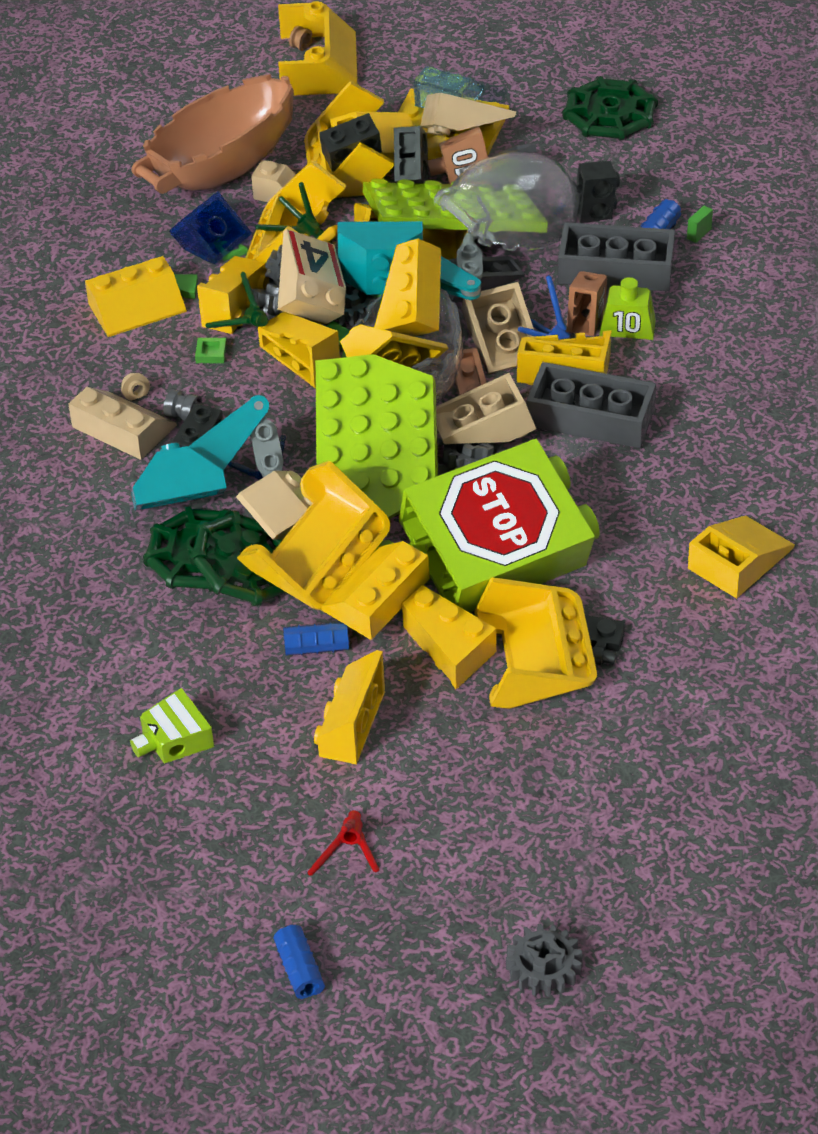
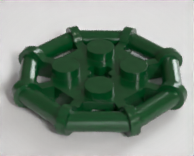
[562,76,658,141]
[143,506,247,592]
[189,511,288,606]

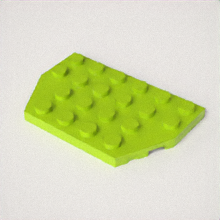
[315,354,438,519]

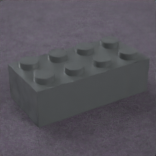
[558,222,675,292]
[526,362,656,448]

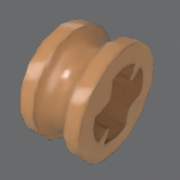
[289,26,312,51]

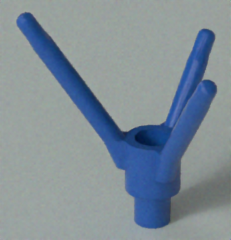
[518,275,571,340]

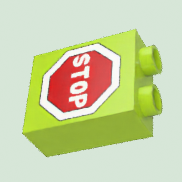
[399,438,600,613]

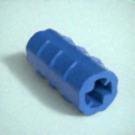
[641,199,681,229]
[283,621,349,656]
[273,925,325,999]

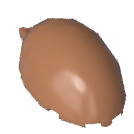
[131,74,294,194]

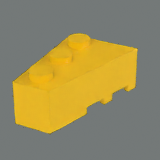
[374,239,441,337]
[197,256,269,334]
[258,312,341,388]
[517,330,612,385]
[402,585,497,689]

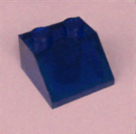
[169,191,253,264]

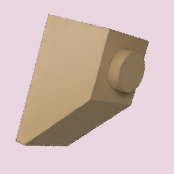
[251,160,296,202]

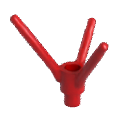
[307,810,379,876]

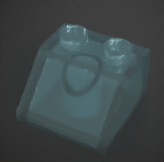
[414,66,484,108]

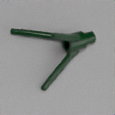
[255,182,324,239]
[205,272,269,328]

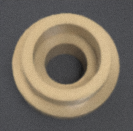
[121,373,150,401]

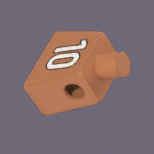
[428,126,491,184]
[567,271,607,336]

